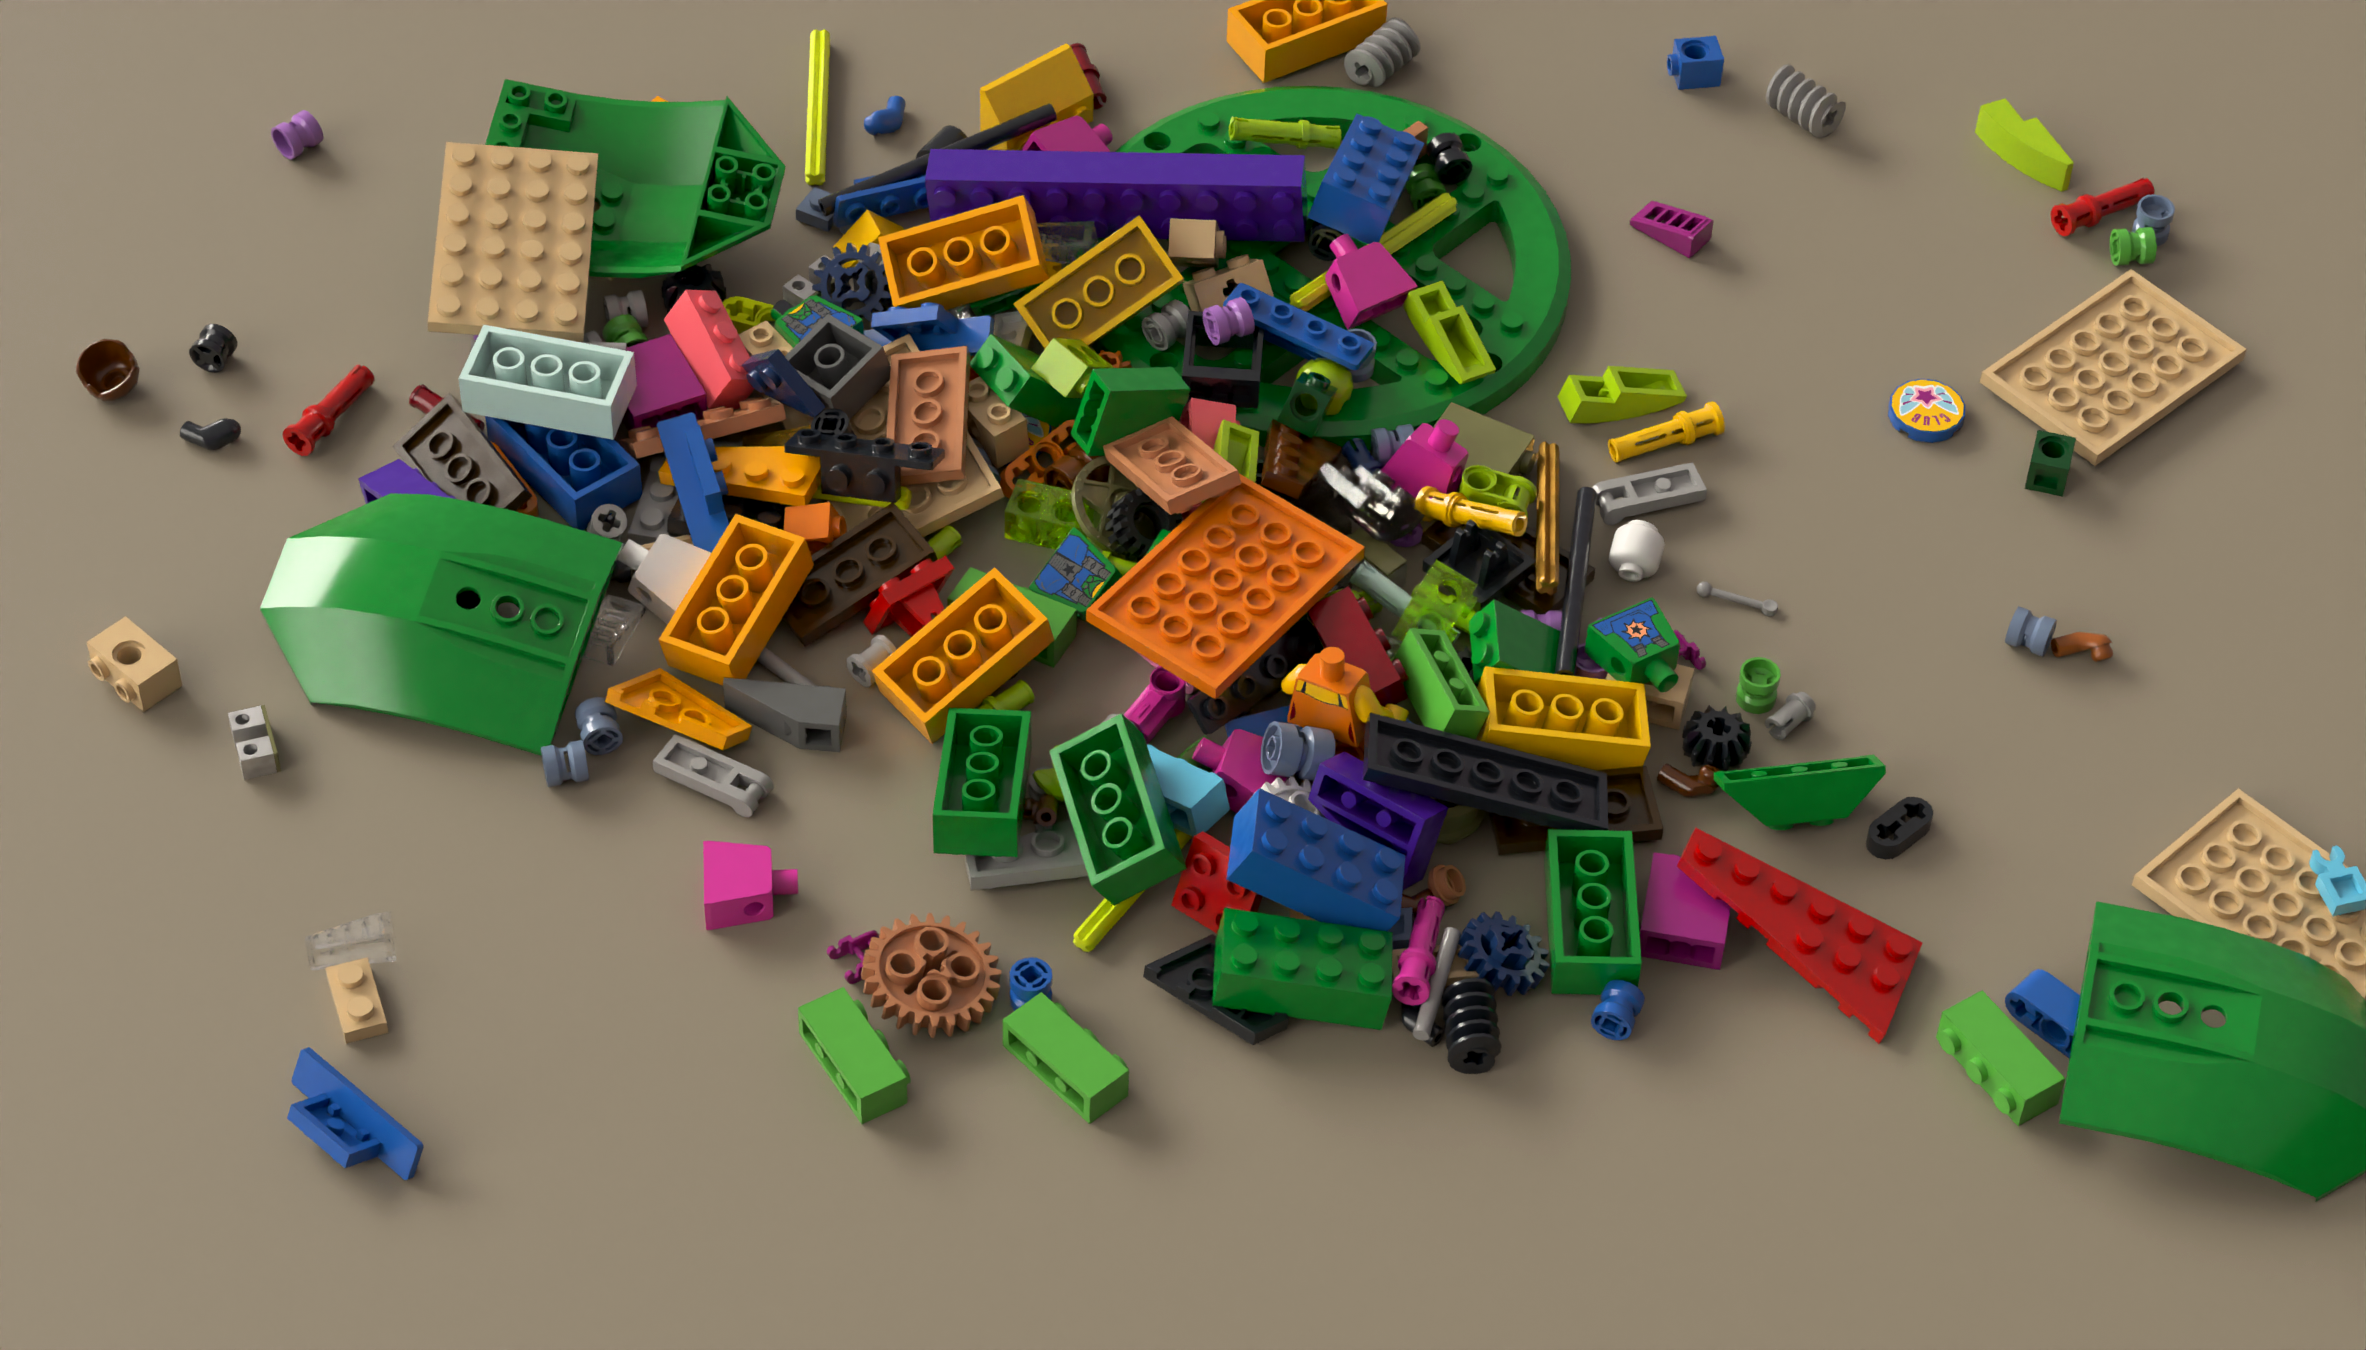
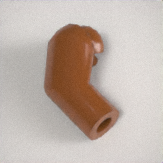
[2051,632,2113,662]

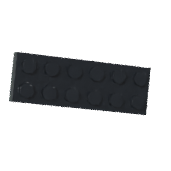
[1363,713,1608,830]

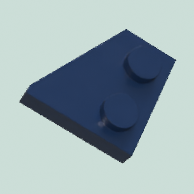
[742,349,825,417]

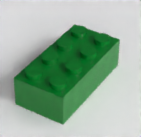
[932,708,1032,857]
[1049,713,1187,906]
[1544,829,1642,995]
[1212,908,1393,1030]

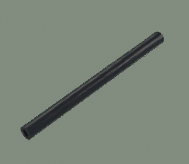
[818,103,1057,217]
[1555,487,1597,676]

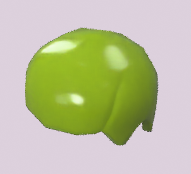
[1294,358,1354,415]

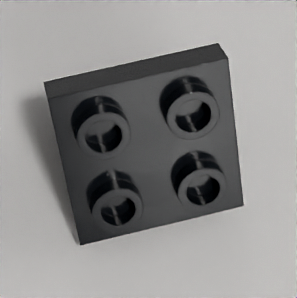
[1422,519,1536,612]

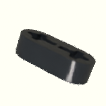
[1866,797,1933,860]

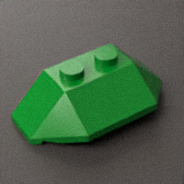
[1714,754,1886,830]

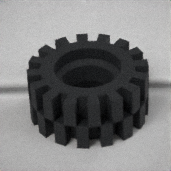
[1105,488,1183,563]

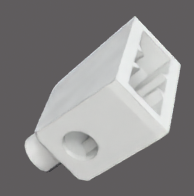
[618,534,711,624]

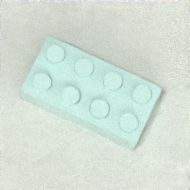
[458,325,637,440]

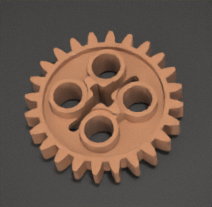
[861,913,1001,1038]

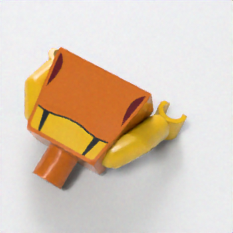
[1281,647,1409,748]

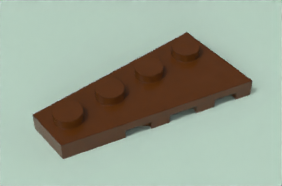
[1261,419,1342,499]

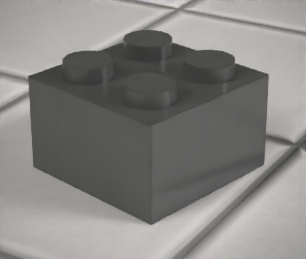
[785,314,891,420]

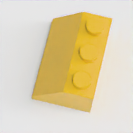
[980,43,1093,150]

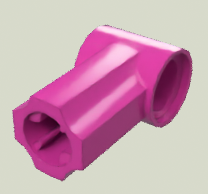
[1124,666,1186,744]

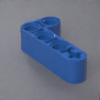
[2005,969,2080,1059]

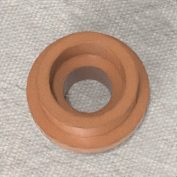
[1428,865,1466,906]

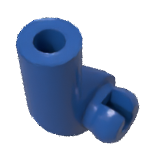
[864,96,906,135]

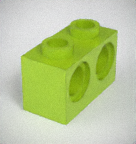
[1031,338,1114,398]

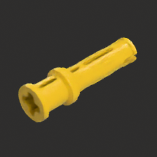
[1608,401,1725,463]
[1415,486,1528,537]

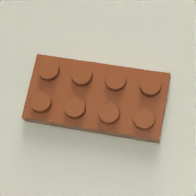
[887,346,971,486]
[619,397,787,458]
[1103,416,1242,515]

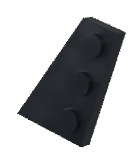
[1143,934,1290,1045]

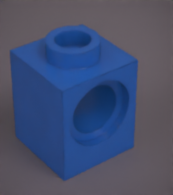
[1667,36,1724,90]

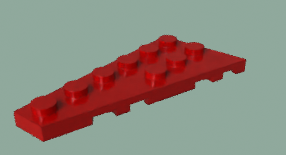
[1677,828,1923,1044]

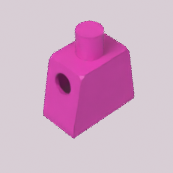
[1022,115,1113,152]
[1325,234,1417,330]
[1376,419,1469,499]
[1192,729,1287,814]
[703,841,798,930]

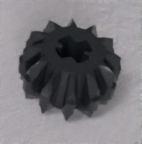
[661,264,727,313]
[1682,705,1752,771]

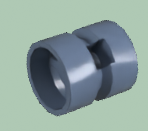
[1260,721,1335,781]

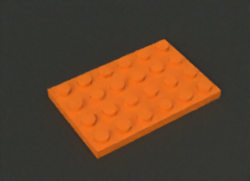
[1086,474,1365,699]

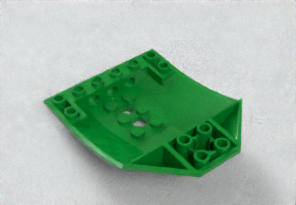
[485,79,786,278]
[260,493,623,756]
[2059,901,2366,1202]

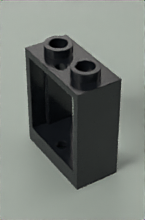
[1182,311,1264,409]

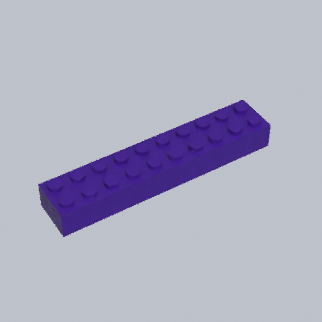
[925,149,1308,242]

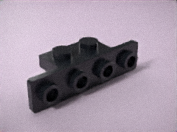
[784,429,945,503]
[1187,620,1324,735]

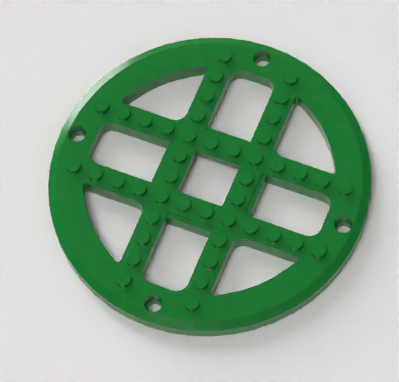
[1066,86,1571,452]

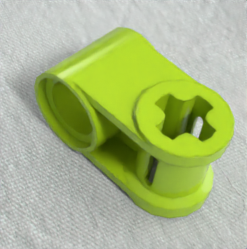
[1459,465,1537,518]

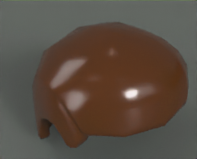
[76,338,140,401]

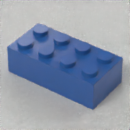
[1307,114,1424,244]
[485,416,642,530]
[1226,788,1405,932]

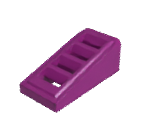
[1630,201,1714,259]

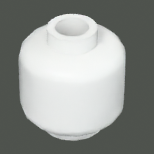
[1609,520,1665,582]

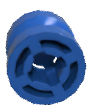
[1010,957,1052,1011]
[1591,980,1645,1040]

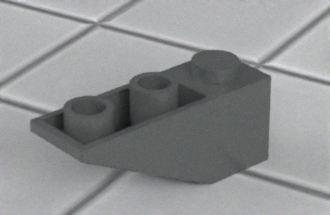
[723,678,847,752]

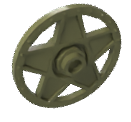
[1071,456,1181,562]

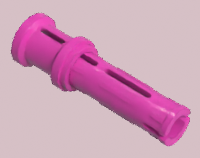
[1392,896,1445,1005]

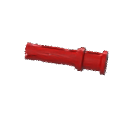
[2051,177,2155,237]
[282,364,375,456]

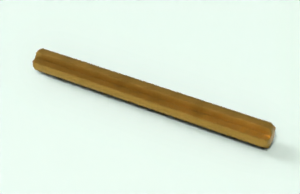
[1536,441,1560,595]

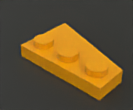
[605,668,752,750]

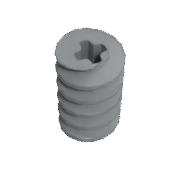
[1344,17,1420,87]
[1766,64,1846,138]

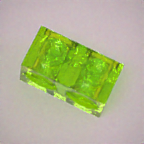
[1005,479,1094,550]
[1390,559,1478,644]

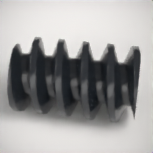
[1441,978,1502,1074]

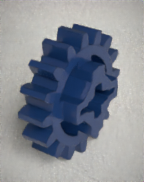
[812,243,892,323]
[1458,911,1550,996]

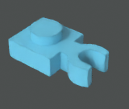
[2309,845,2366,916]

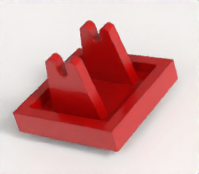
[863,555,955,637]
[1171,831,1263,934]

